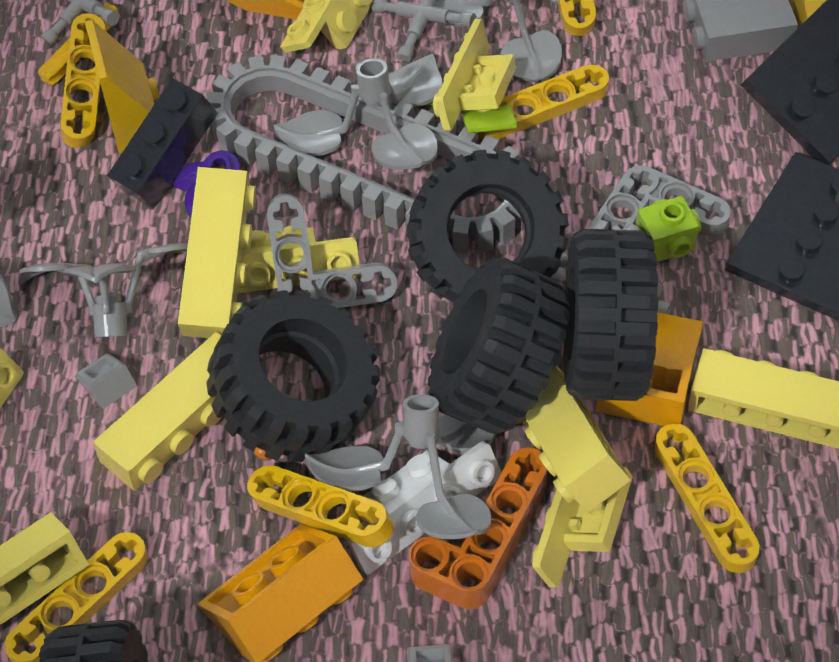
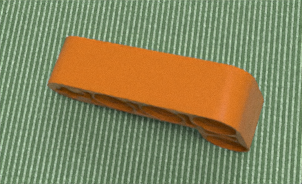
[409,447,548,609]

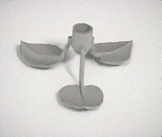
[434,0,562,82]
[274,54,443,170]
[18,243,188,338]
[305,394,495,539]

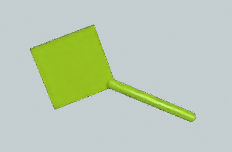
[427,102,517,133]

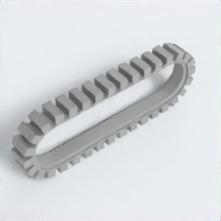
[207,55,524,253]

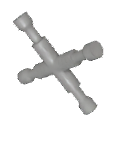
[41,0,119,46]
[372,0,476,62]

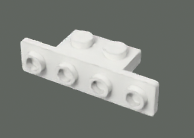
[347,441,502,575]

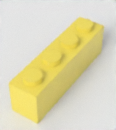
[178,167,256,338]
[93,332,221,491]
[688,348,839,449]
[522,365,631,513]
[0,512,89,625]

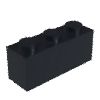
[107,78,218,209]

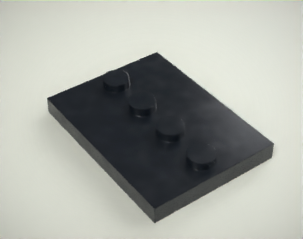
[740,0,839,164]
[725,151,839,321]

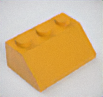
[197,524,363,662]

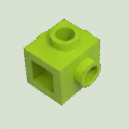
[636,196,702,262]

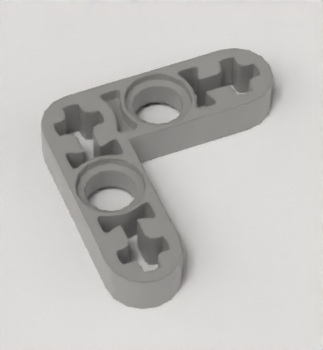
[588,165,731,235]
[267,194,397,308]

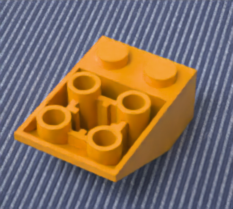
[596,312,703,426]

